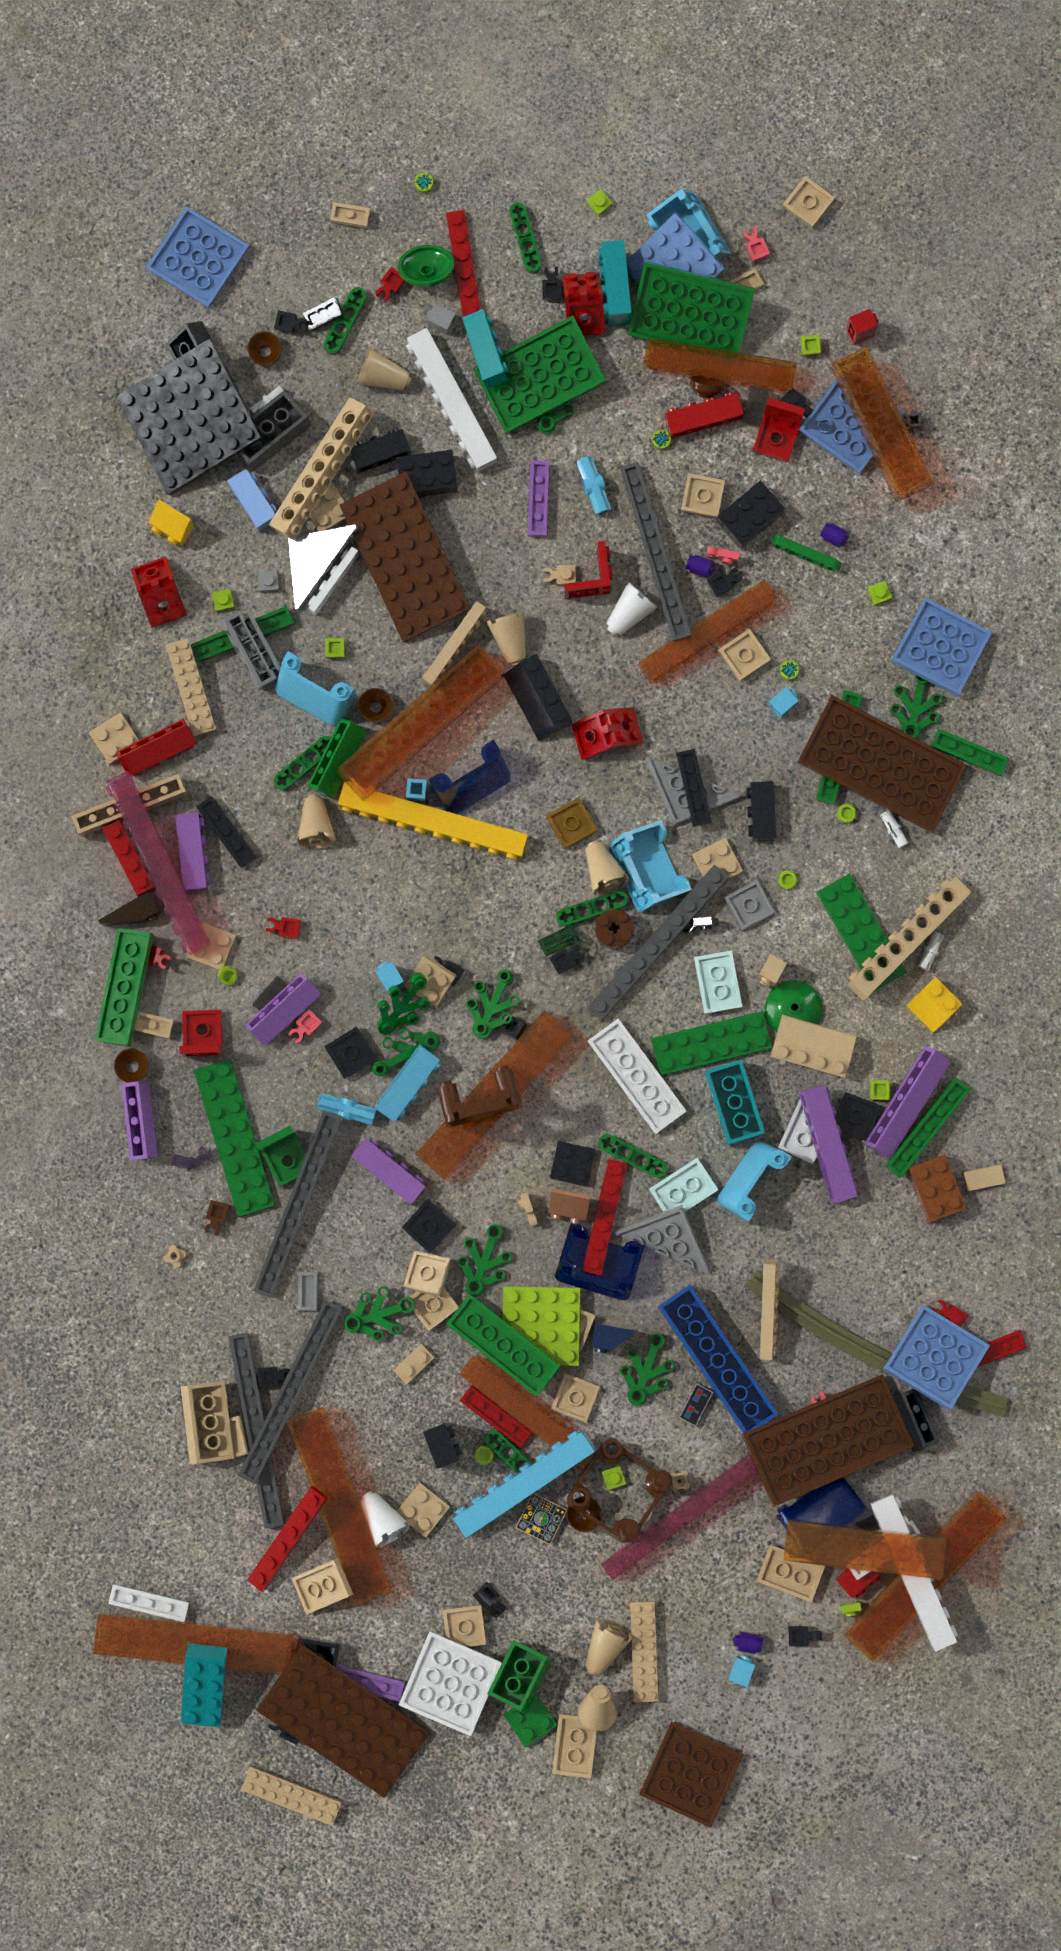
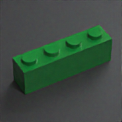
[307,718,367,799]

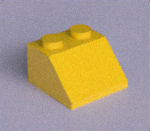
[149,499,194,547]
[906,977,962,1033]

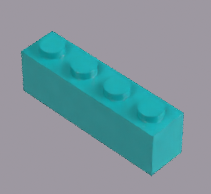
[462,309,509,389]

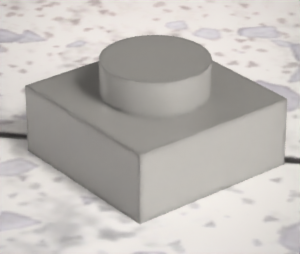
[258,571,279,592]

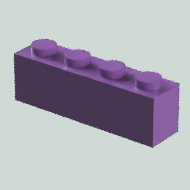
[175,812,211,893]
[245,973,321,1046]
[121,1081,158,1161]
[351,1138,426,1205]

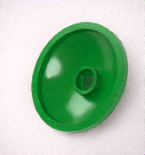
[398,245,454,287]
[765,980,823,1032]

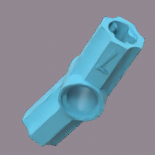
[577,456,611,515]
[317,1093,377,1125]

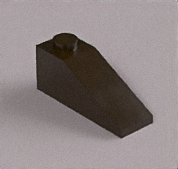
[98,891,161,926]

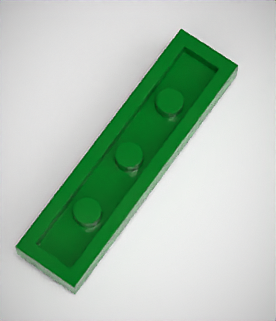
[931,728,1009,777]

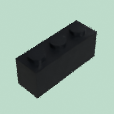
[350,429,411,473]
[746,781,776,842]
[893,1389,939,1452]

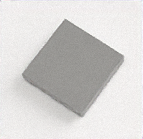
[724,879,776,931]

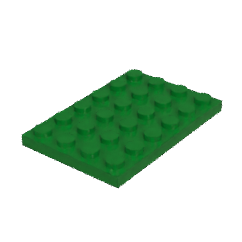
[628,261,755,362]
[473,316,607,435]

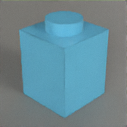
[768,687,799,719]
[406,778,428,802]
[728,1655,755,1687]

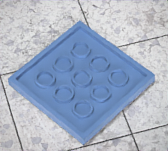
[145,206,250,308]
[626,213,725,284]
[798,370,904,475]
[890,597,992,697]
[883,1305,990,1411]

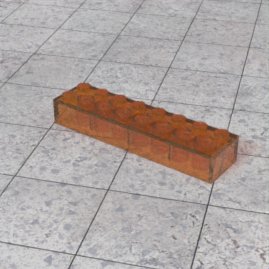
[831,347,933,502]
[784,1519,946,1579]

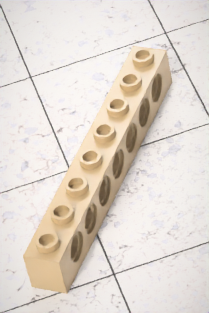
[269,397,374,541]
[847,876,971,1000]

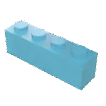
[375,1044,440,1122]

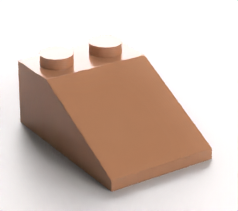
[548,1188,591,1224]

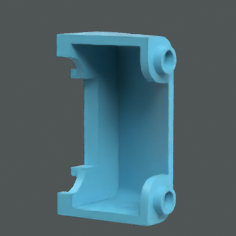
[647,189,730,261]
[275,651,357,726]
[610,820,692,912]
[718,1141,792,1223]

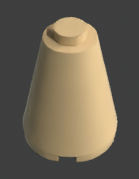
[357,348,411,390]
[487,612,526,666]
[297,794,335,849]
[585,841,629,896]
[585,1618,632,1676]
[578,1685,617,1732]

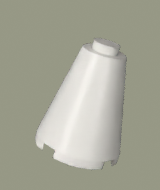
[607,583,657,636]
[361,1491,410,1548]

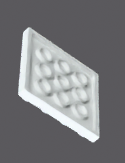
[399,1631,502,1736]

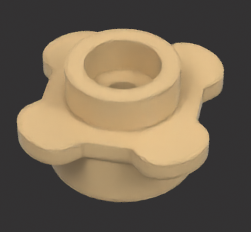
[163,1245,186,1268]
[671,1471,690,1492]

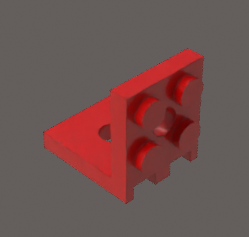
[562,271,605,336]
[752,397,805,463]
[564,541,613,599]
[131,556,187,628]
[571,707,644,760]
[179,1010,223,1058]

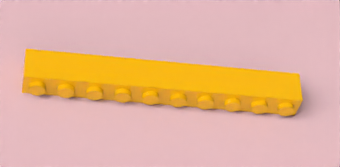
[338,782,528,860]

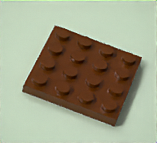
[639,1721,743,1828]

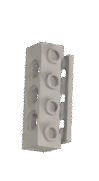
[220,610,280,688]

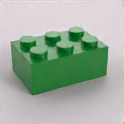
[487,1640,553,1714]

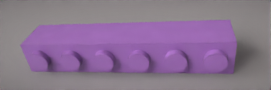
[864,1046,951,1159]
[798,1085,858,1203]

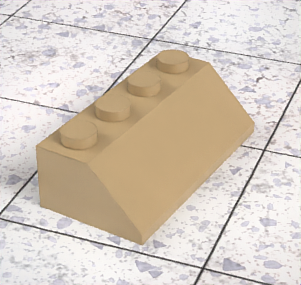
[771,1014,856,1078]
[181,1381,234,1464]

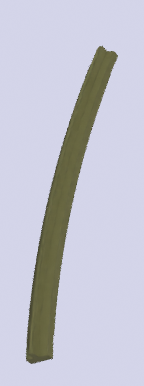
[745,1271,1008,1417]

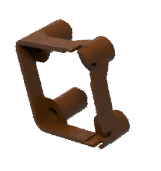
[437,1065,522,1128]
[567,1439,673,1543]

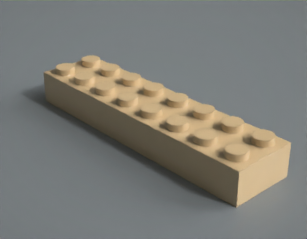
[422,601,487,689]
[165,638,217,736]
[760,1259,780,1360]
[630,1601,658,1702]
[241,1765,342,1826]

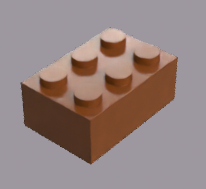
[907,1154,967,1223]

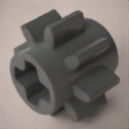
[901,410,926,435]

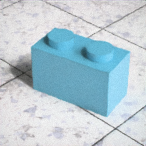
[375,961,405,995]

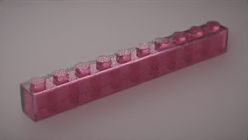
[106,771,212,955]
[601,1453,757,1580]

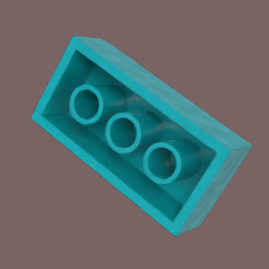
[598,240,631,326]
[704,1059,765,1146]
[181,1643,228,1728]

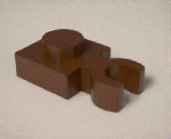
[205,1200,230,1236]

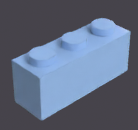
[227,469,277,532]

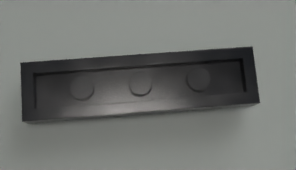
[676,749,712,828]
[197,796,257,869]

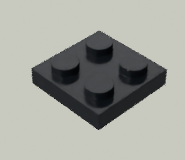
[324,1026,377,1080]
[835,1092,881,1142]
[550,1141,596,1187]
[401,1199,456,1253]

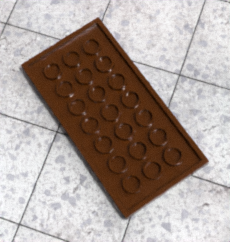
[339,471,471,642]
[797,695,967,833]
[741,1374,914,1507]
[256,1644,430,1798]

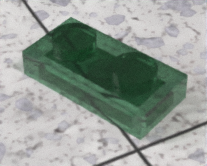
[537,924,580,957]

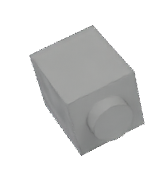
[426,303,456,335]

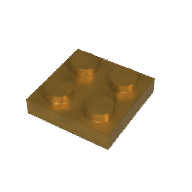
[546,797,597,849]

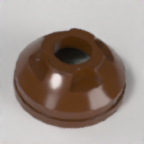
[247,331,282,366]
[690,375,724,398]
[358,688,393,723]
[114,1048,149,1083]
[566,1496,602,1532]

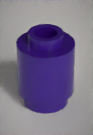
[820,523,849,548]
[685,554,715,578]
[733,1631,763,1654]

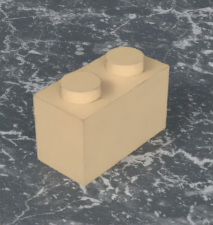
[757,954,787,988]

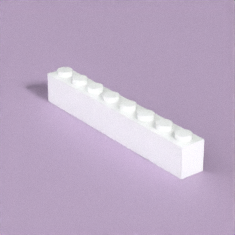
[406,328,497,473]
[869,1494,958,1652]

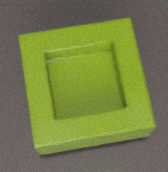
[586,189,613,217]
[800,335,821,357]
[867,581,892,606]
[212,589,235,612]
[325,638,345,658]
[870,1080,890,1100]
[602,1465,626,1490]
[839,1601,861,1616]

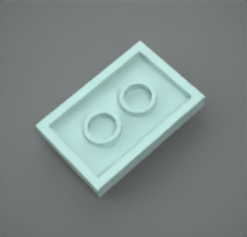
[694,950,742,1014]
[649,1158,718,1212]

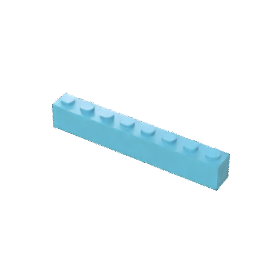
[453,1430,596,1538]

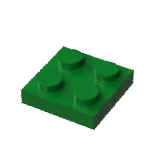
[503,1694,558,1748]

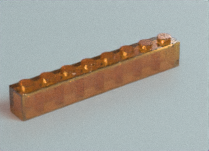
[643,338,797,391]
[638,579,777,685]
[459,1355,596,1470]

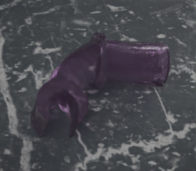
[171,1146,212,1172]

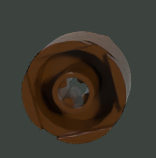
[595,909,634,950]

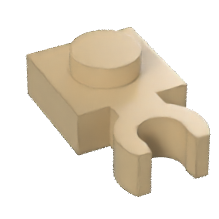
[543,565,576,586]
[518,1193,538,1227]

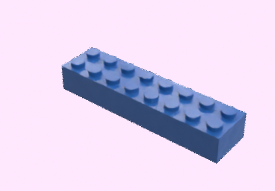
[658,1285,778,1433]

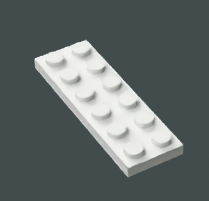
[587,1019,687,1134]

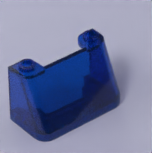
[428,740,511,814]
[555,1223,645,1300]
[775,1477,868,1555]

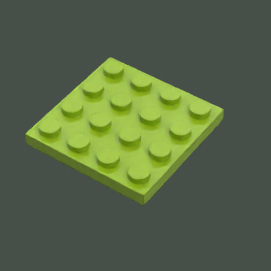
[502,1286,581,1366]

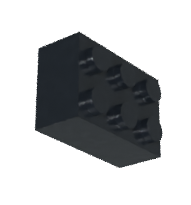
[396,450,458,497]
[716,480,785,550]
[423,1422,462,1469]

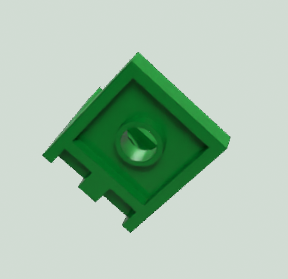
[255,1126,306,1187]

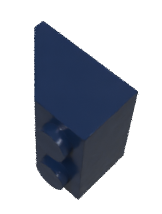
[591,1324,634,1353]

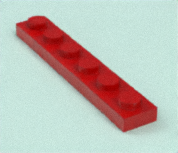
[446,210,481,317]
[582,1159,627,1276]
[247,1486,328,1592]

